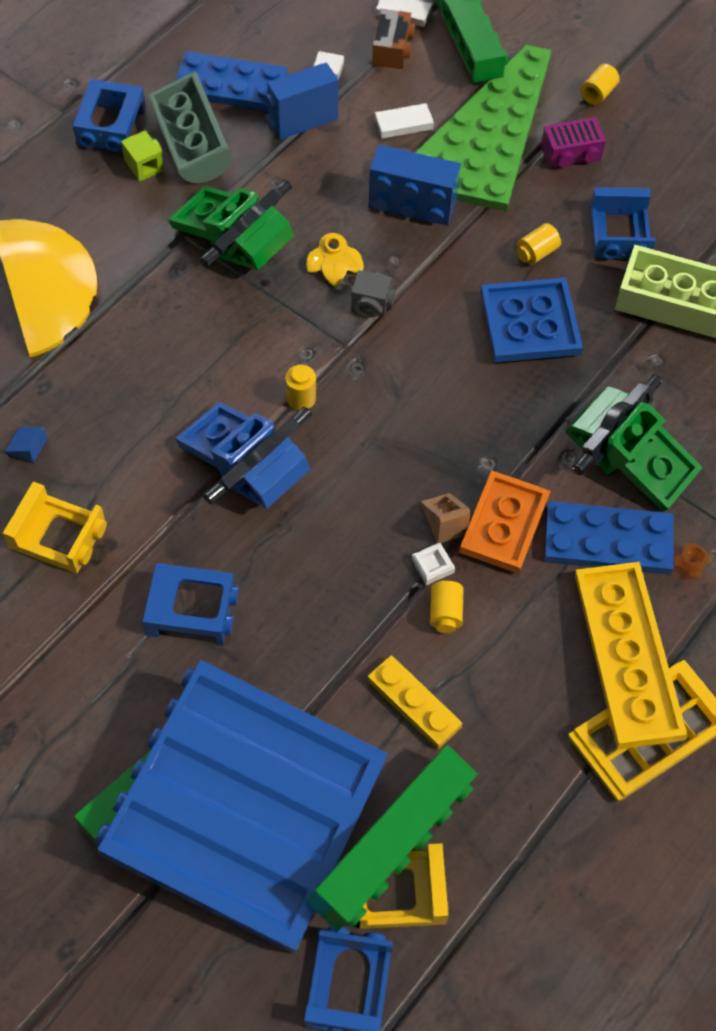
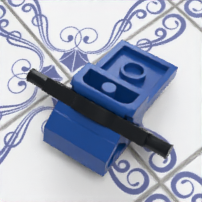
[175,401,312,509]

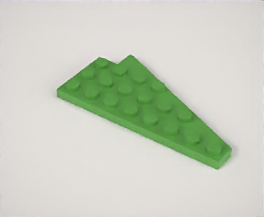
[415,45,552,212]

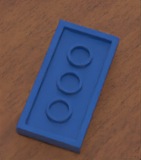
[175,51,288,111]
[544,501,673,575]

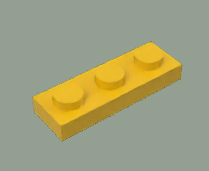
[367,655,463,749]

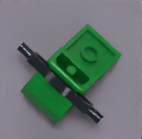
[168,179,294,270]
[564,374,703,512]

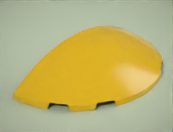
[0,219,98,358]

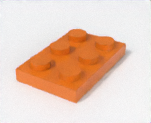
[459,470,550,574]

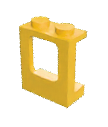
[3,482,107,574]
[359,844,448,929]

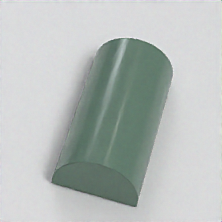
[148,71,231,183]

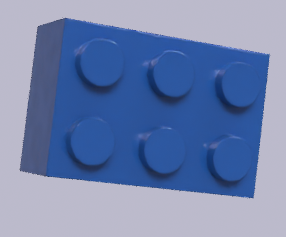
[368,145,461,226]

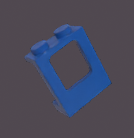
[143,563,240,646]

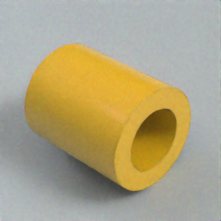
[580,64,620,105]
[516,223,561,265]
[286,365,316,410]
[430,581,464,633]

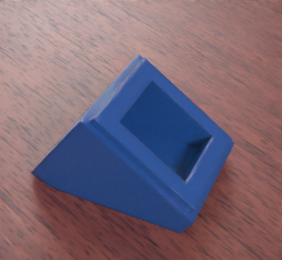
[5,427,47,463]

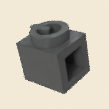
[351,270,396,318]

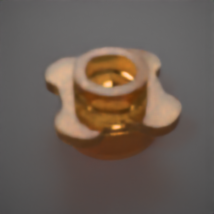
[674,543,712,578]

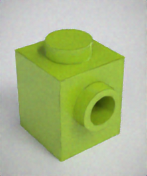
[121,130,164,181]

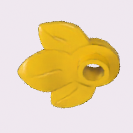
[306,233,364,287]

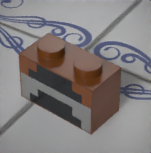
[372,9,415,69]

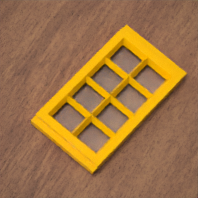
[568,660,716,802]

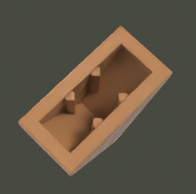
[421,493,470,543]

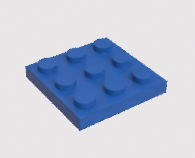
[480,278,583,363]

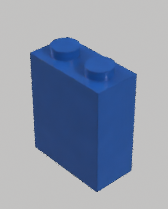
[265,62,338,140]

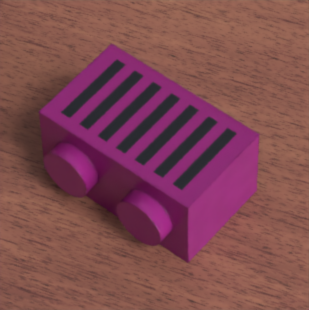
[541,117,606,169]

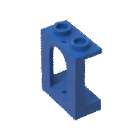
[73,79,146,153]
[590,187,656,259]
[305,927,393,1031]

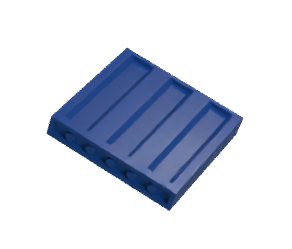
[95,660,388,954]

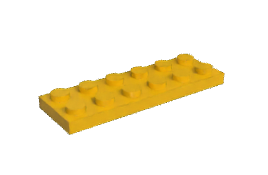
[575,562,687,750]

